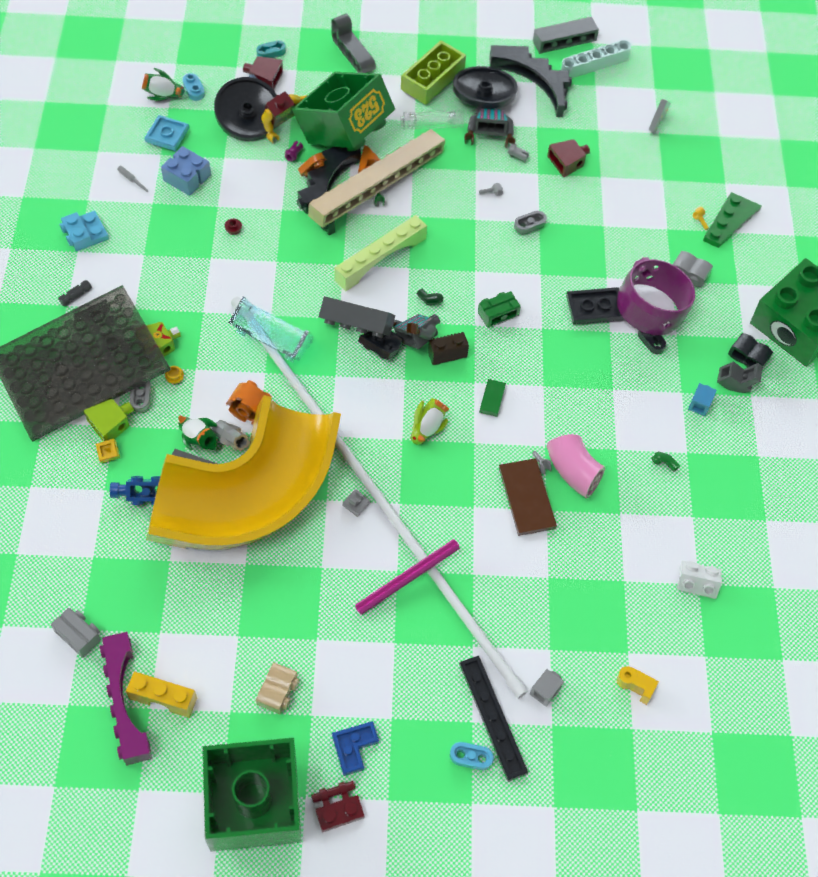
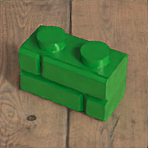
[478,291,521,328]

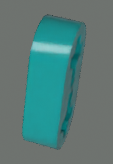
[256,40,286,58]

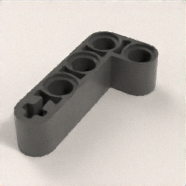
[331,13,376,73]

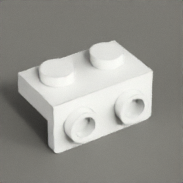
[677,560,722,599]

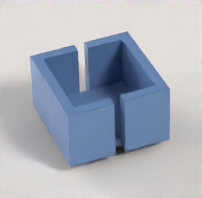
[161,146,211,196]

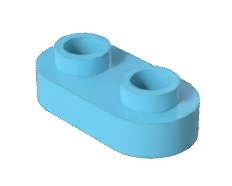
[182,73,205,101]
[450,742,493,770]

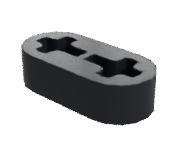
[638,331,666,355]

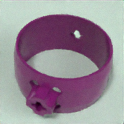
[617,257,695,335]

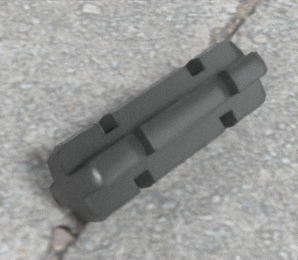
[58,280,92,306]

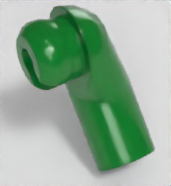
[651,451,680,472]

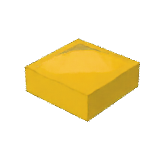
[95,438,120,463]

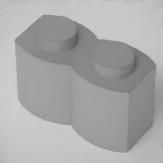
[673,251,713,288]

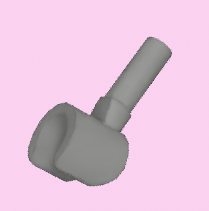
[479,183,503,196]
[532,451,552,474]

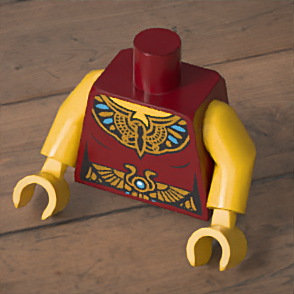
[261,91,302,143]

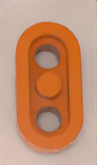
[298,153,326,177]

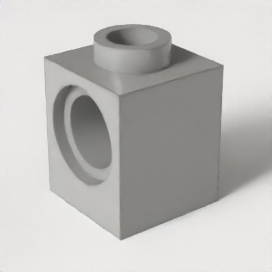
[529,669,564,707]

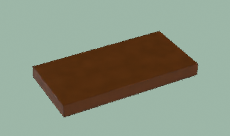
[498,458,557,536]

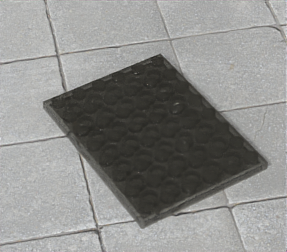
[0,285,171,442]

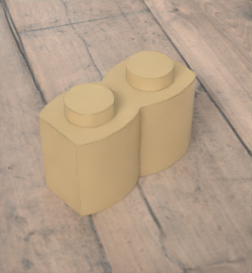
[255,662,300,714]

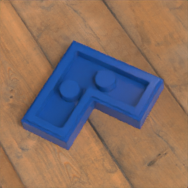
[332,721,379,776]

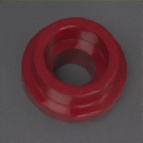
[224,218,242,235]

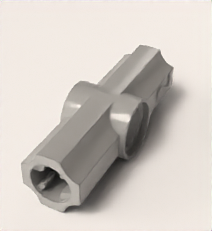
[212,420,250,451]

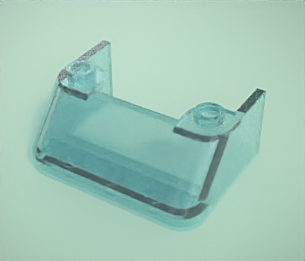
[228,296,315,363]

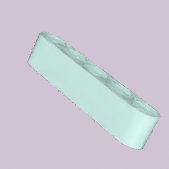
[561,40,632,78]

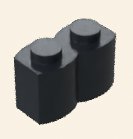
[728,333,773,367]

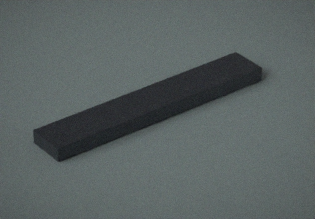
[459,655,528,782]

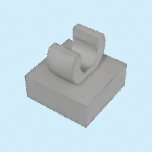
[342,489,370,517]

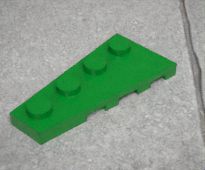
[703,192,762,248]

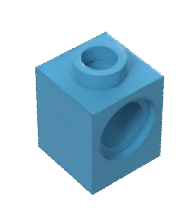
[688,383,717,416]

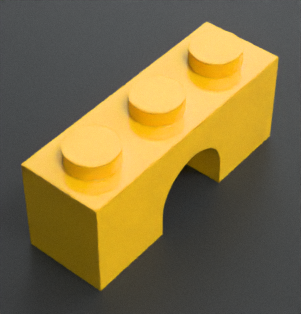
[126,671,198,718]

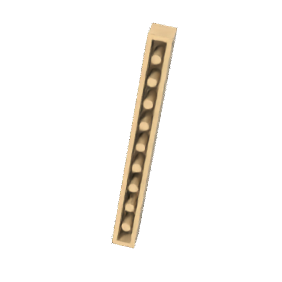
[308,129,445,228]

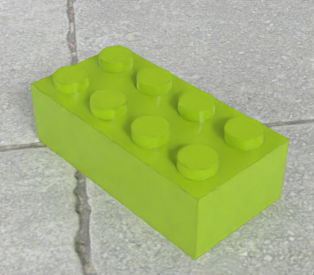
[401,40,466,105]

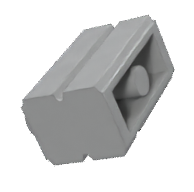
[51,608,101,658]

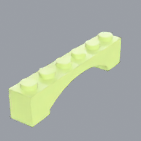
[334,215,427,291]

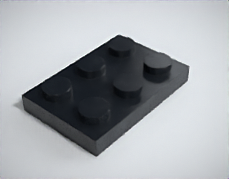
[566,287,625,325]

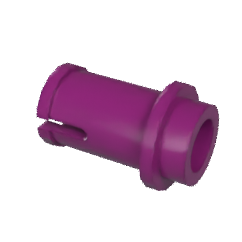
[285,141,303,162]

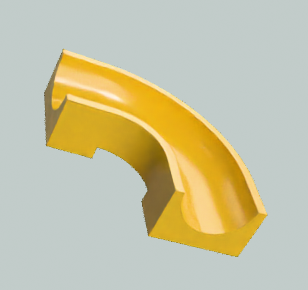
[145,395,341,550]

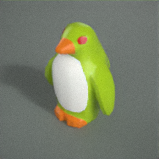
[410,398,449,445]

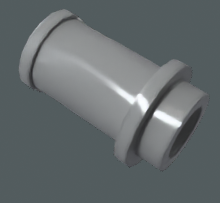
[507,144,530,162]

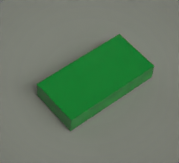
[479,379,506,417]

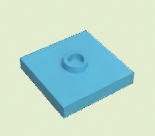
[144,115,190,151]

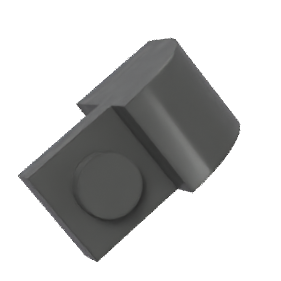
[717,362,763,393]

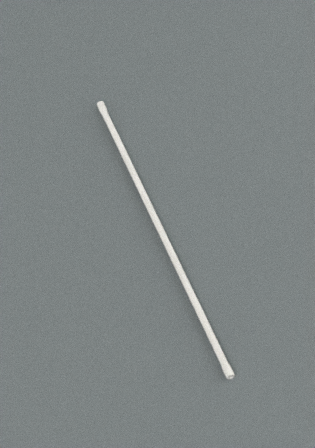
[230,296,528,699]

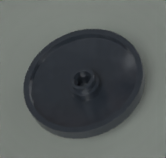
[453,66,518,109]
[214,77,277,141]

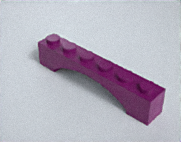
[100,632,152,766]

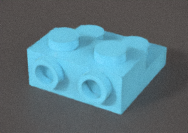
[59,210,109,252]

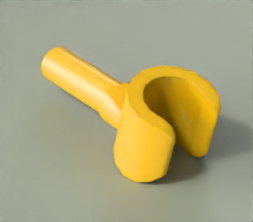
[693,206,709,230]

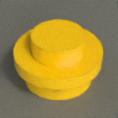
[165,366,184,384]

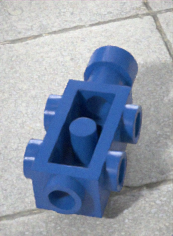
[110,476,160,505]

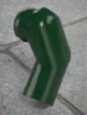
[416,288,444,305]

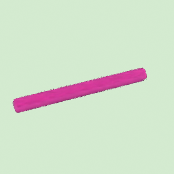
[355,539,460,615]

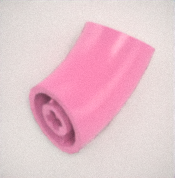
[546,434,605,499]

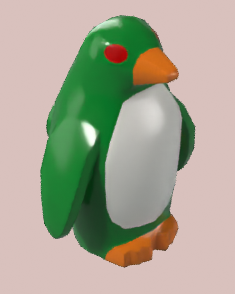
[141,68,185,101]
[178,415,217,451]

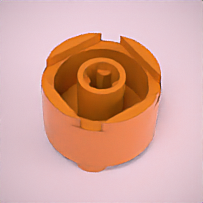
[226,380,272,425]

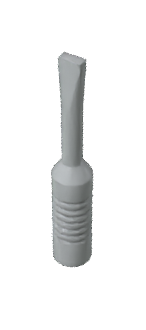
[117,165,148,192]

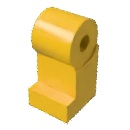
[616,666,659,705]

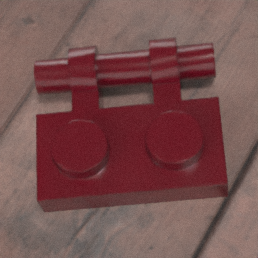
[311,781,365,833]

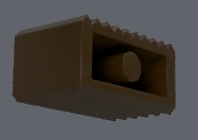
[428,332,469,365]

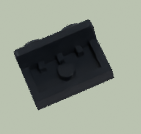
[358,331,404,360]

